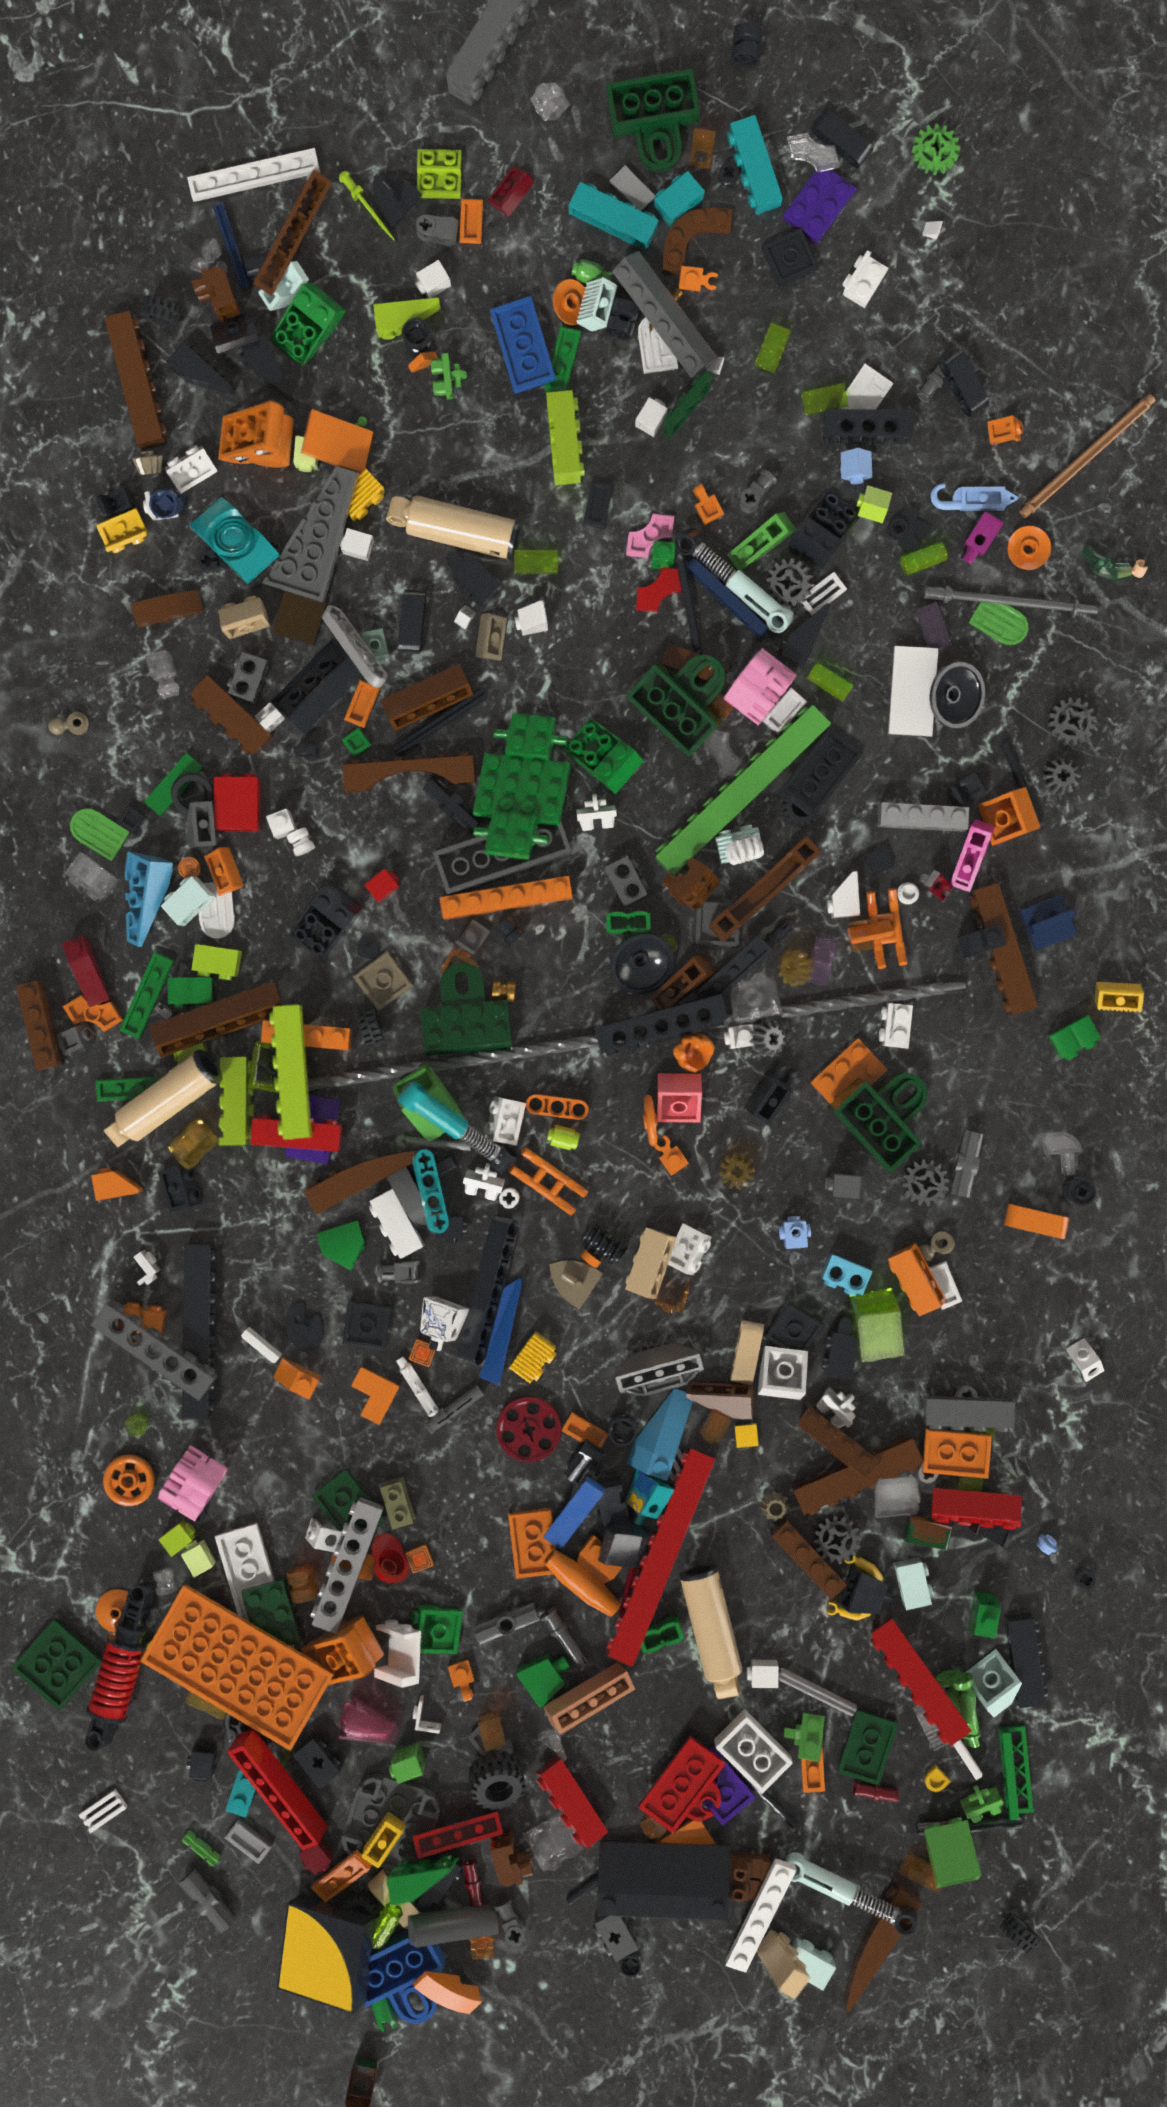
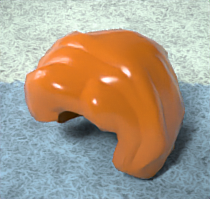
[673,1032,715,1072]

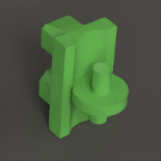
[430,353,467,400]
[960,1785,1004,1823]

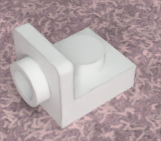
[255,703,285,733]
[724,1024,754,1049]

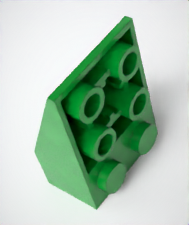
[270,283,346,367]
[563,718,644,794]
[386,1853,459,1905]

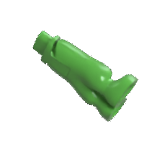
[936,1670,981,1748]

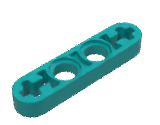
[412,1149,449,1233]

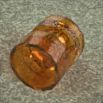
[286,1564,319,1603]

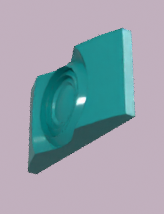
[189,497,280,585]

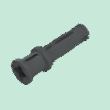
[539,1606,589,1670]

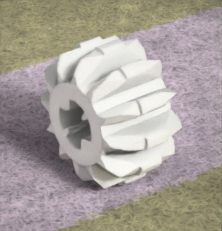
[725,836,764,865]

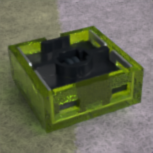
[248,1041,279,1093]

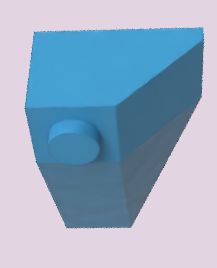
[125,852,173,947]
[626,1388,693,1481]

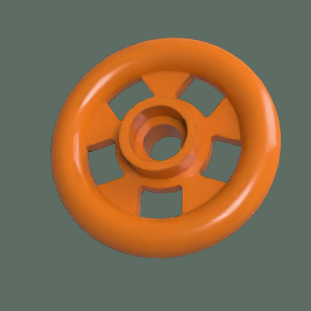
[643,1094,658,1146]
[103,1454,155,1506]

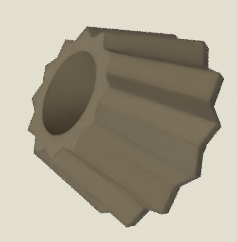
[132,451,164,475]
[759,1491,790,1521]

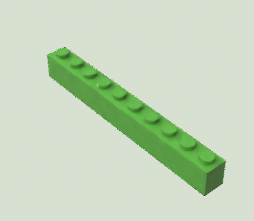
[655,705,831,875]

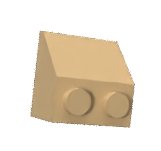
[218,596,271,639]

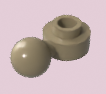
[48,712,89,735]
[919,1231,955,1262]

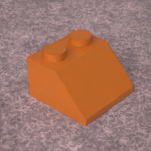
[978,787,1041,846]

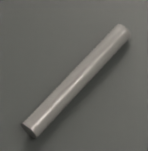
[406,1136,471,1151]

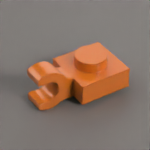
[693,484,724,526]
[448,1658,475,1702]

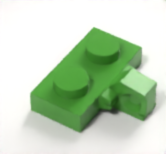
[783,1713,825,1762]

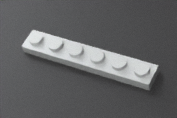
[187,148,320,202]
[725,1858,796,1972]

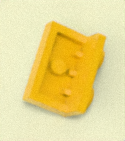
[96,507,148,553]

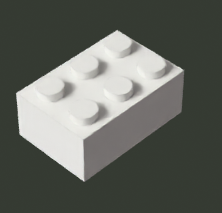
[714,1709,793,1794]

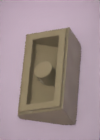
[475,613,507,661]

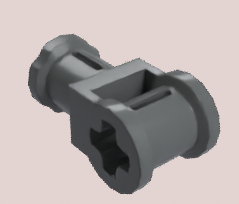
[739,469,777,514]
[377,1260,421,1284]
[493,1897,525,1947]

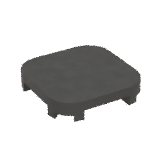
[341,1773,440,1870]

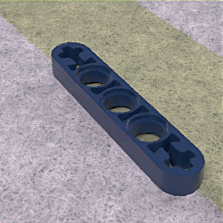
[685,558,769,639]

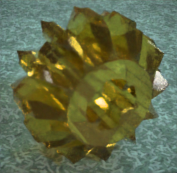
[776,950,814,987]
[718,1153,756,1190]

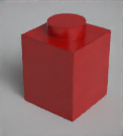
[364,869,400,903]

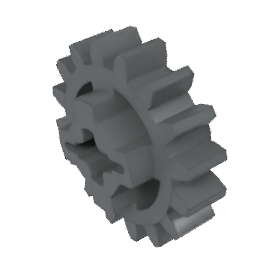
[766,558,814,606]
[1047,697,1097,746]
[901,1159,950,1206]
[814,1515,862,1564]

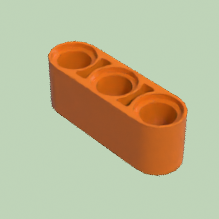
[526,1094,589,1120]
[1003,1204,1070,1239]

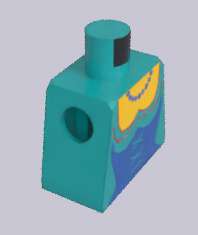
[626,1469,674,1525]

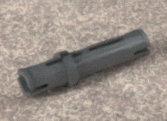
[424,1384,485,1434]

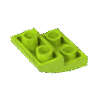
[417,149,461,199]

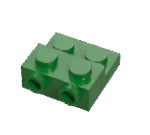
[411,1605,463,1654]

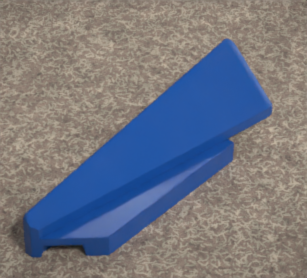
[479,1277,523,1385]

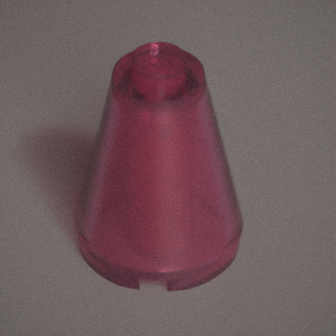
[336,1695,399,1744]

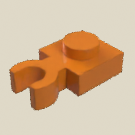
[678,265,718,291]
[654,1135,689,1176]

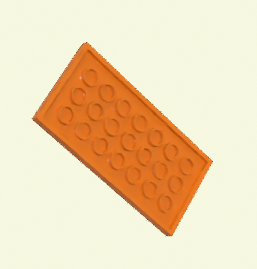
[140,1584,335,1751]

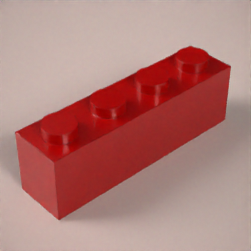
[251,1114,343,1152]
[932,1488,1022,1530]
[535,1756,608,1848]
[413,1811,503,1859]

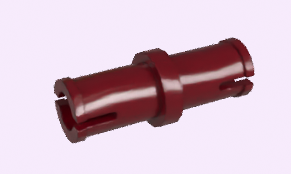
[853,1781,899,1803]
[462,1859,483,1907]

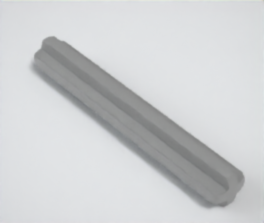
[778,1668,857,1716]

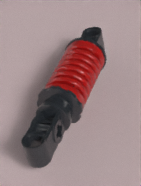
[85,1581,156,1751]

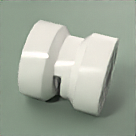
[286,827,315,856]

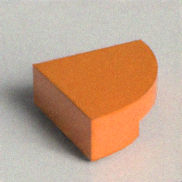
[408,352,438,372]

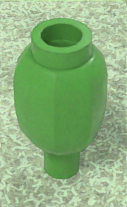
[572,259,612,283]

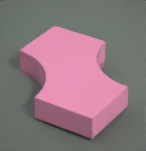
[626,513,674,558]

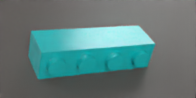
[727,115,783,215]
[568,182,659,252]

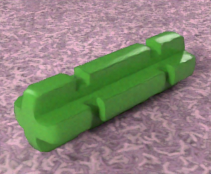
[182,1830,221,1866]

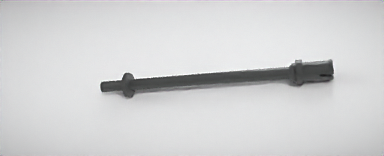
[924,585,1098,617]

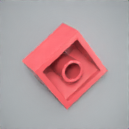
[657,1073,702,1122]

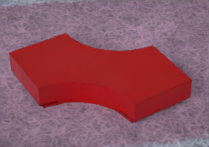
[636,568,681,612]

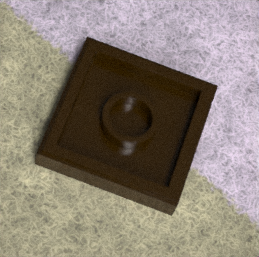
[272,591,327,646]

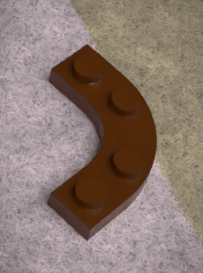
[662,207,732,274]

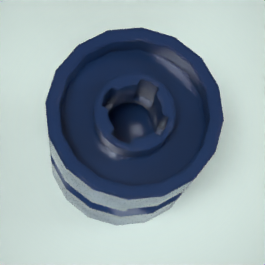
[149,487,185,519]

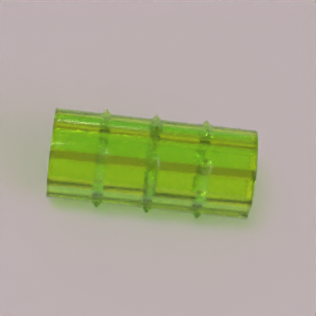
[900,542,948,575]
[807,662,854,702]
[373,1902,403,1949]

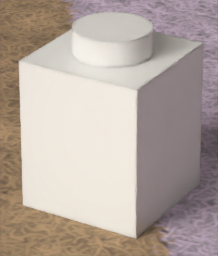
[415,260,451,299]
[635,398,668,437]
[340,528,374,561]
[266,809,297,839]
[747,1660,779,1688]

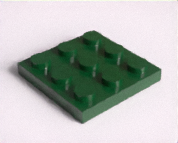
[11,1618,102,1711]

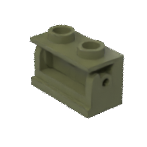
[380,1477,415,1530]

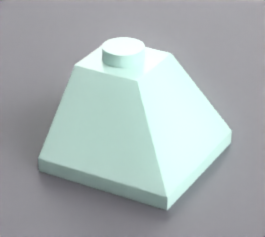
[966,1649,1022,1717]

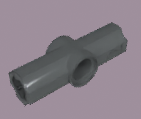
[950,1130,983,1198]
[473,1602,540,1645]
[179,1869,236,1933]

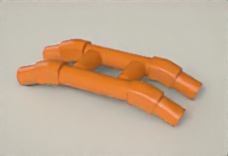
[866,888,908,969]
[508,1147,588,1215]

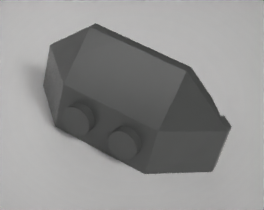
[614,1343,704,1397]

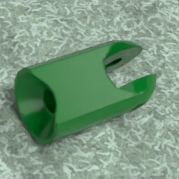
[372,1997,397,2032]

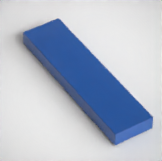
[543,1477,606,1549]

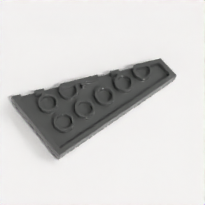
[262,466,359,602]

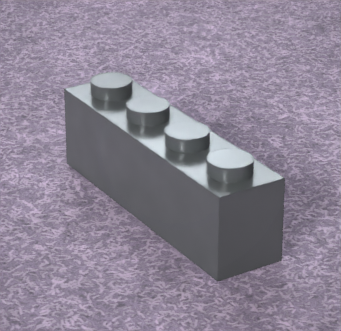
[924,1396,1015,1432]

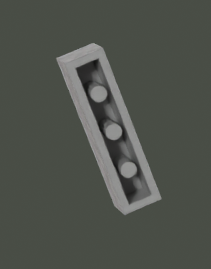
[877,802,969,832]

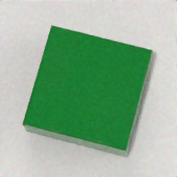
[341,727,372,758]

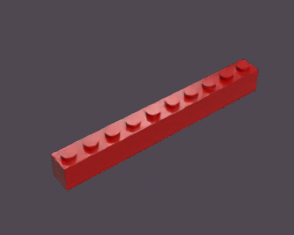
[607,1448,716,1666]

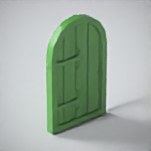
[968,593,1028,645]
[70,809,130,861]

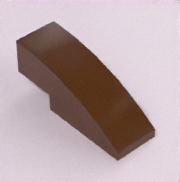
[131,590,204,628]

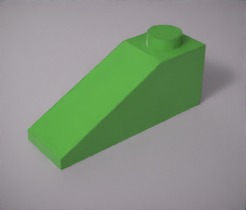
[727,512,796,571]

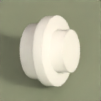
[897,882,919,904]

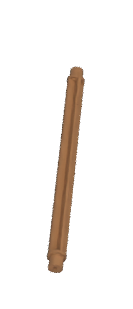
[1019,394,1155,518]

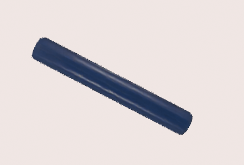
[213,202,251,288]

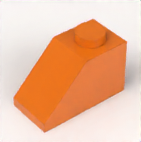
[91,1167,143,1201]
[273,1358,322,1399]

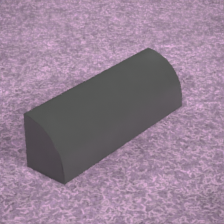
[408,1903,499,1947]

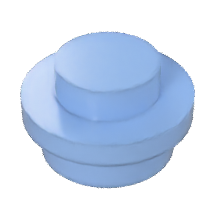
[1037,1534,1058,1555]

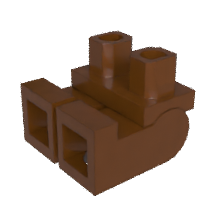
[191,267,241,322]
[662,857,720,910]
[490,1828,534,1886]
[730,1852,771,1901]

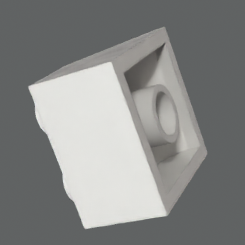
[758,1346,808,1400]

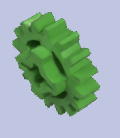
[911,124,960,175]

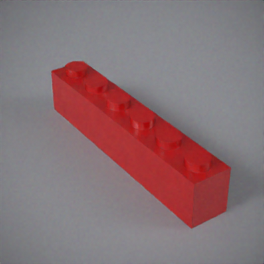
[870,1618,972,1746]
[227,1729,328,1850]

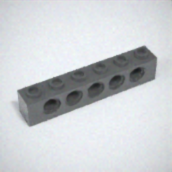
[91,1301,217,1401]

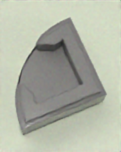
[154,1002,176,1019]

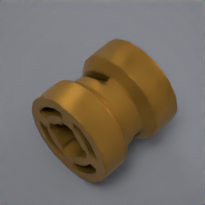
[492,980,516,1003]

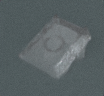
[729,972,782,1022]
[875,1474,921,1518]
[523,1813,583,1872]

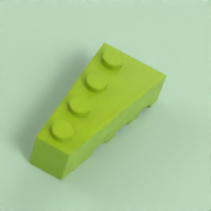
[546,390,585,485]
[219,1057,255,1146]

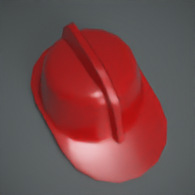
[371,1533,409,1584]

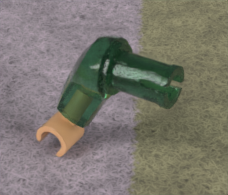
[1081,545,1148,582]

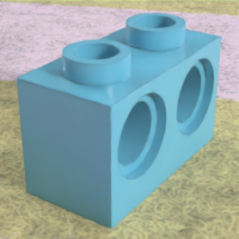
[820,1253,873,1297]

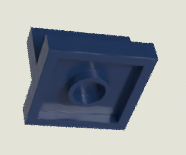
[1020,895,1077,951]

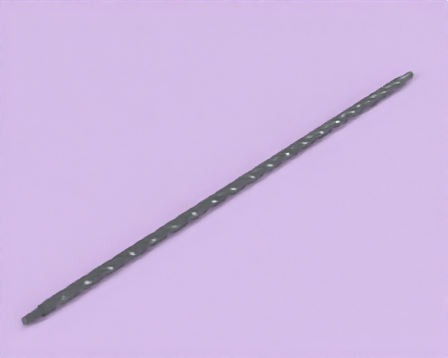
[308,980,966,1091]

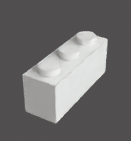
[369,1189,425,1259]

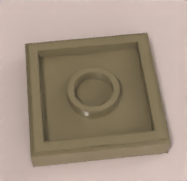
[353,951,413,1012]

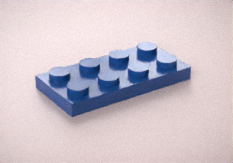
[490,296,556,394]

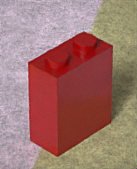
[214,773,261,832]

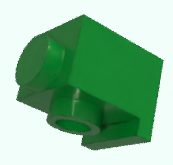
[651,541,675,570]

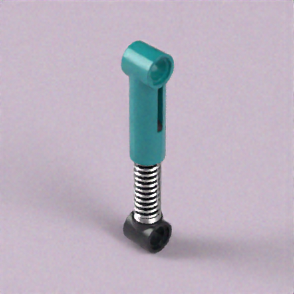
[397,1080,518,1175]

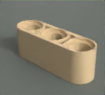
[730,1320,764,1385]
[368,1868,425,1930]

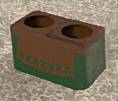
[903,1515,952,1550]
[345,2055,378,2107]

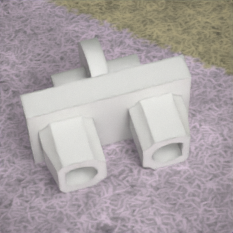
[576,794,617,831]
[463,1163,505,1201]
[816,1387,856,1428]

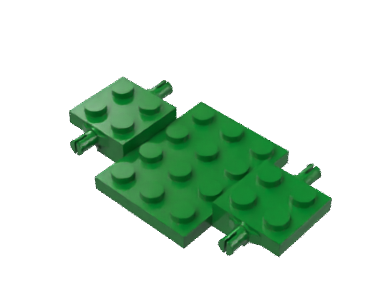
[473,713,571,860]

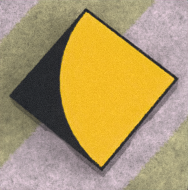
[277,1894,376,2014]

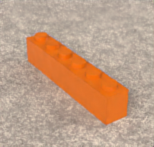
[440,876,573,920]

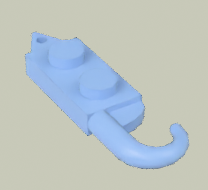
[930,484,1019,511]

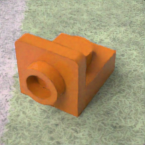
[987,415,1023,445]

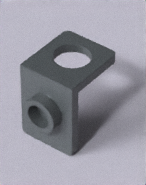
[455,920,490,955]

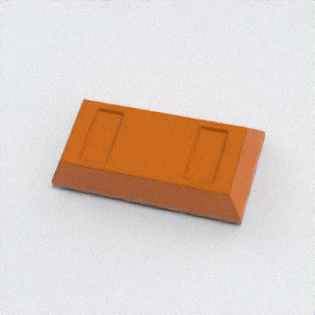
[459,199,483,244]
[344,680,380,728]
[561,1412,609,1448]

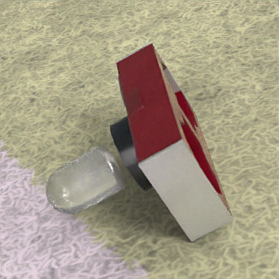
[919,870,953,902]

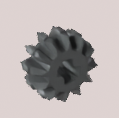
[1043,758,1081,795]
[749,1020,787,1057]

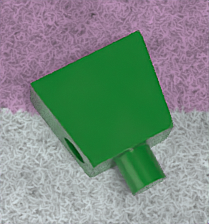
[967,1590,1001,1638]
[516,1654,571,1708]

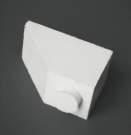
[515,601,548,636]
[827,872,860,918]

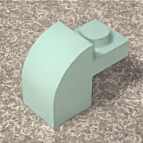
[258,261,309,311]

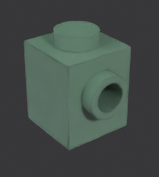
[361,628,390,663]

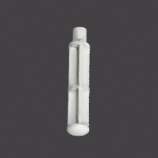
[396,1356,439,1417]

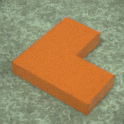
[351,1366,400,1425]

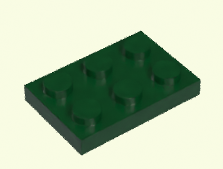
[663,371,713,440]
[311,1468,386,1547]
[241,1578,302,1646]
[837,1708,899,1786]

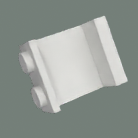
[374,1620,421,1688]

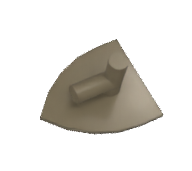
[549,1260,603,1310]

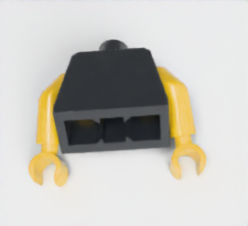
[826,1549,893,1621]

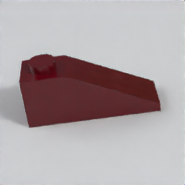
[62,935,110,1007]

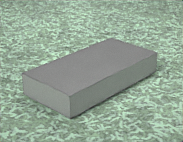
[610,165,655,212]
[225,1819,273,1864]

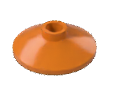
[553,279,586,325]
[1007,526,1051,570]
[96,1589,128,1633]

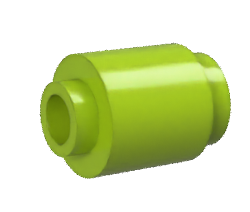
[547,1124,580,1150]

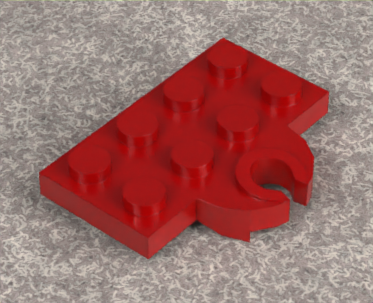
[638,1735,725,1834]

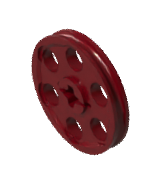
[496,1396,561,1462]

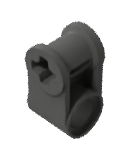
[416,214,459,246]

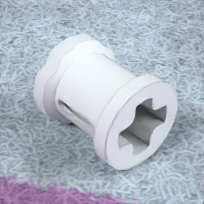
[499,1188,520,1209]

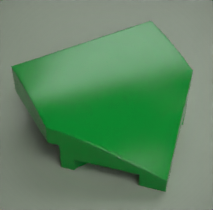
[317,1220,365,1271]

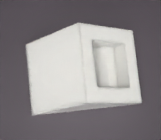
[922,221,943,240]
[706,357,724,375]
[454,605,477,629]

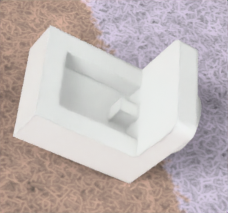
[134,1250,160,1286]

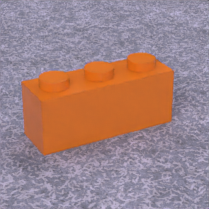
[888,1243,947,1316]

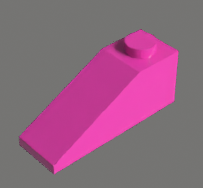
[950,819,996,892]

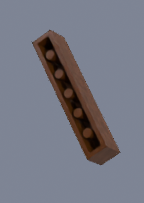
[104,311,168,450]
[969,883,1038,1016]
[149,981,283,1058]
[791,1435,924,1515]

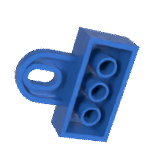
[364,1930,445,2024]

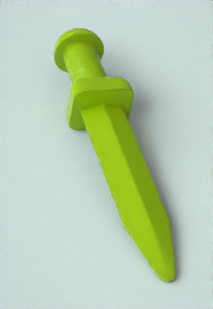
[339,171,394,240]

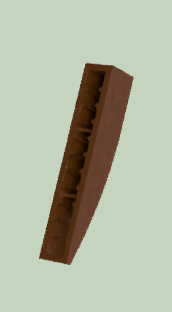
[253,169,332,296]
[304,1148,433,1215]
[843,1881,922,2012]

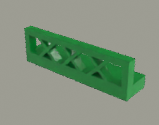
[998,1724,1033,1820]

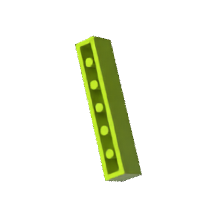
[270,1005,312,1139]

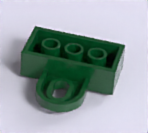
[606,69,700,172]
[626,654,727,757]
[420,963,513,1056]
[828,1072,927,1173]

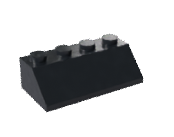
[271,641,362,734]

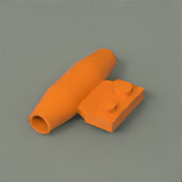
[544,1535,622,1617]

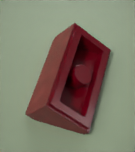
[487,166,534,217]

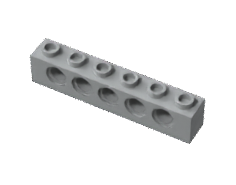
[310,1497,384,1634]

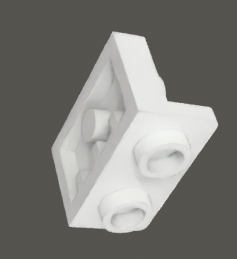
[842,251,888,308]
[165,445,217,493]
[879,1003,913,1049]
[485,1096,526,1146]
[668,1224,711,1275]

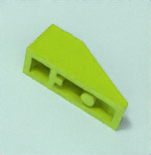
[374,297,441,340]

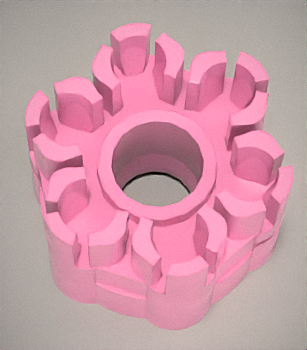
[724,648,797,725]
[158,1445,228,1521]

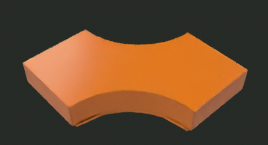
[63,995,123,1032]

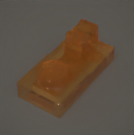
[899,1853,942,1893]

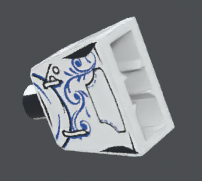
[420,1296,469,1351]

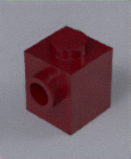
[298,1839,334,1875]

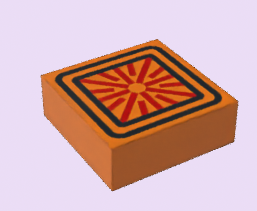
[409,1339,435,1367]
[405,1544,434,1573]

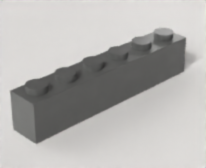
[612,251,718,378]

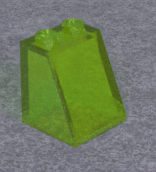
[849,1288,905,1362]

